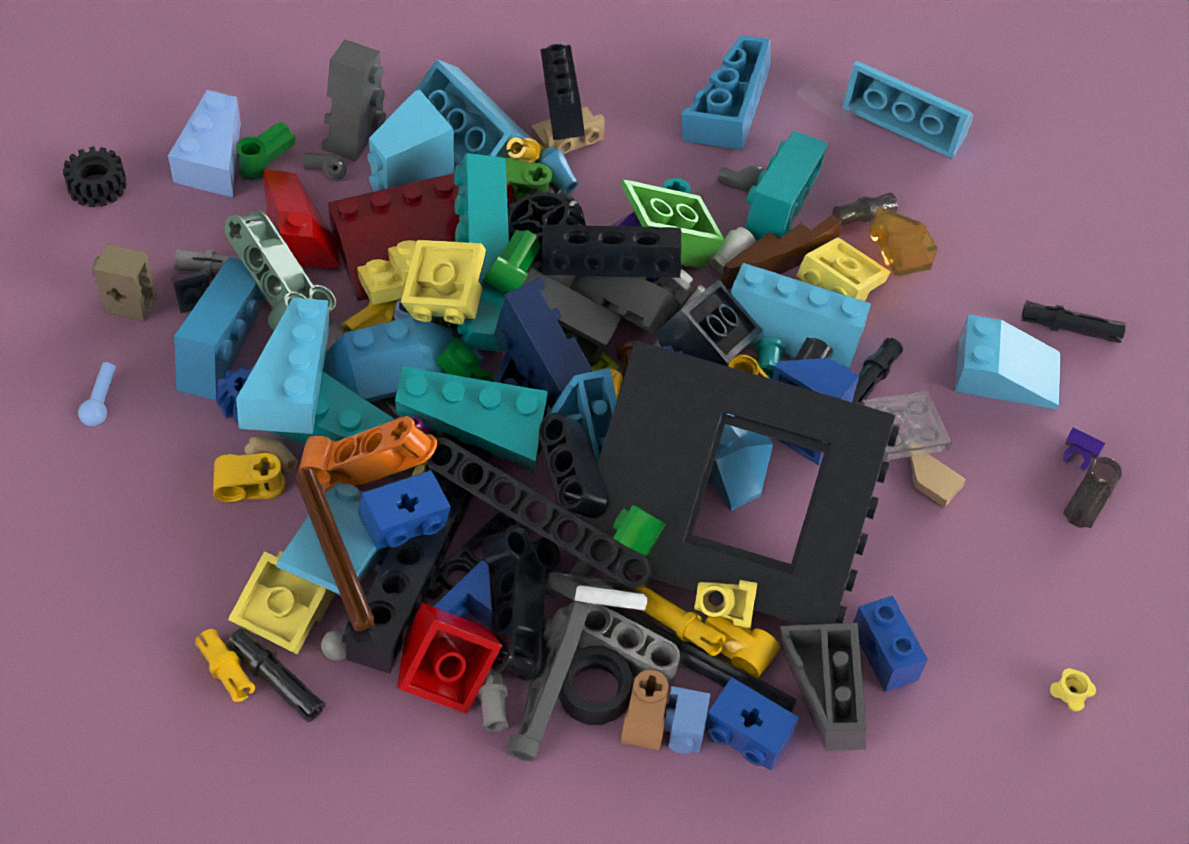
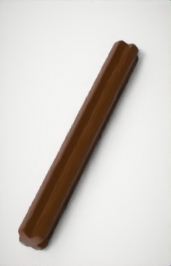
[295,468,374,632]

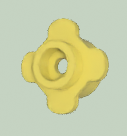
[1050,668,1096,712]

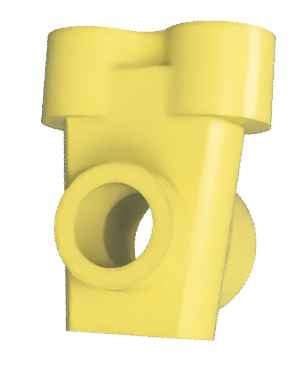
[694,580,757,628]

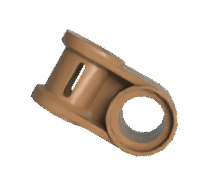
[620,670,668,751]

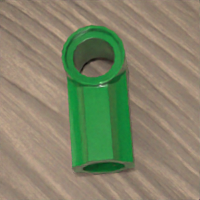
[236,121,295,180]
[483,230,541,294]

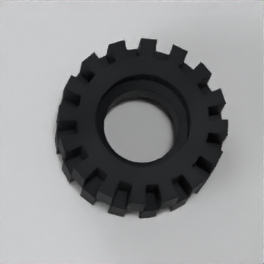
[63,146,127,207]

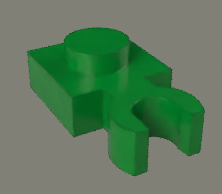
[435,337,494,382]

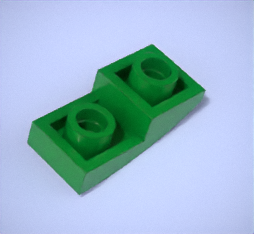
[612,505,666,557]

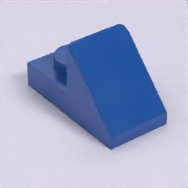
[434,560,492,628]

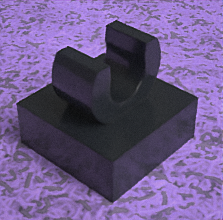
[171,270,210,313]

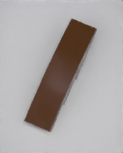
[721,214,842,289]

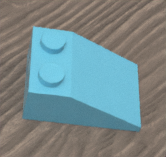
[955,314,1060,409]
[277,481,388,594]

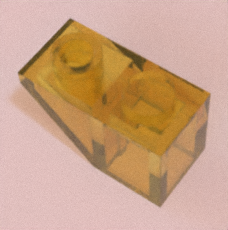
[870,207,938,277]

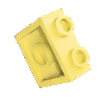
[796,237,890,301]
[357,240,416,305]
[401,240,486,324]
[228,551,335,655]

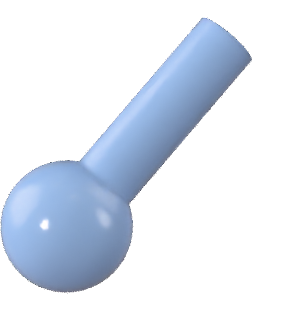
[78,362,116,426]

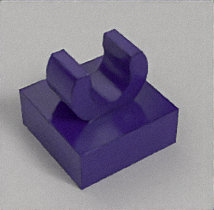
[1063,427,1105,471]

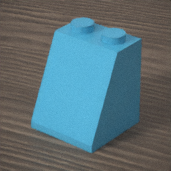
[367,89,454,192]

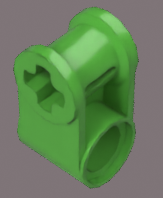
[505,157,552,201]

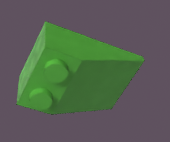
[620,179,725,269]

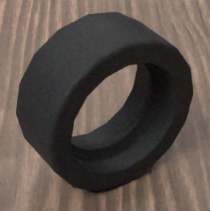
[558,646,633,725]

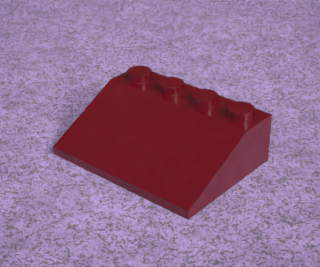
[328,173,460,301]

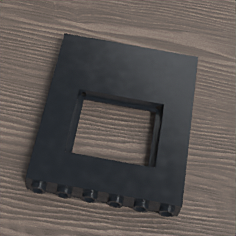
[570,340,900,625]

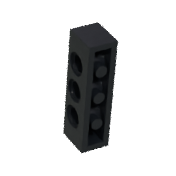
[540,44,585,140]
[542,225,681,278]

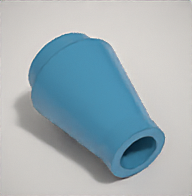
[535,147,579,195]

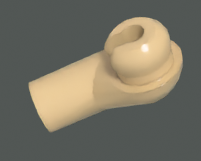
[244,435,298,473]

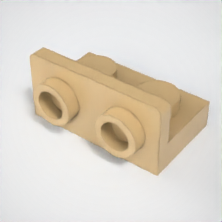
[531,107,605,154]

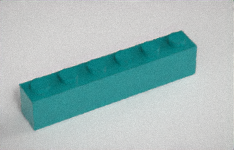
[454,153,509,352]

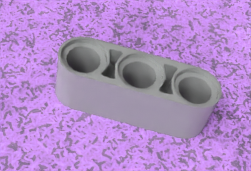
[578,604,680,686]

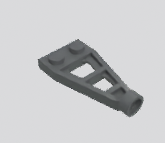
[505,601,590,761]

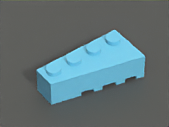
[236,298,329,434]

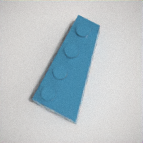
[681,35,770,150]
[174,257,267,400]

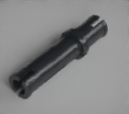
[1021,300,1126,343]
[852,337,903,405]
[227,628,325,722]

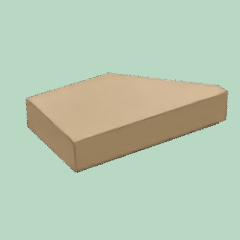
[907,443,966,508]

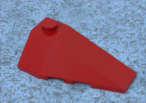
[263,169,340,270]

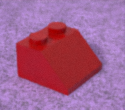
[397,602,502,714]

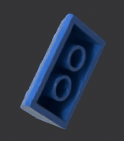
[772,358,859,465]

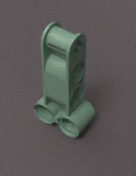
[224,210,336,331]

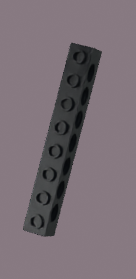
[342,432,492,674]

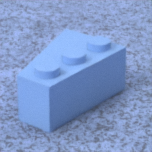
[168,90,241,198]

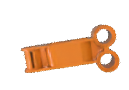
[298,416,437,494]

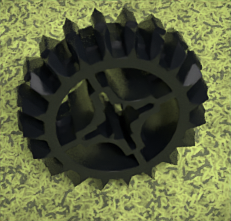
[507,188,586,266]

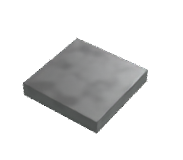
[547,572,648,610]

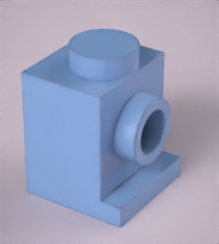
[663,686,710,754]

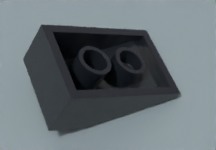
[654,279,763,366]

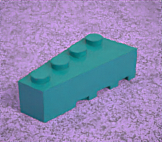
[745,131,828,241]
[395,366,548,473]
[269,372,396,479]

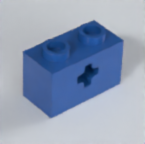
[358,470,451,550]
[853,595,928,692]
[704,677,800,770]

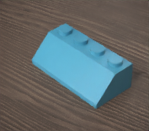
[415,59,532,165]
[842,61,974,159]
[731,263,871,368]

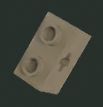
[92,244,157,321]

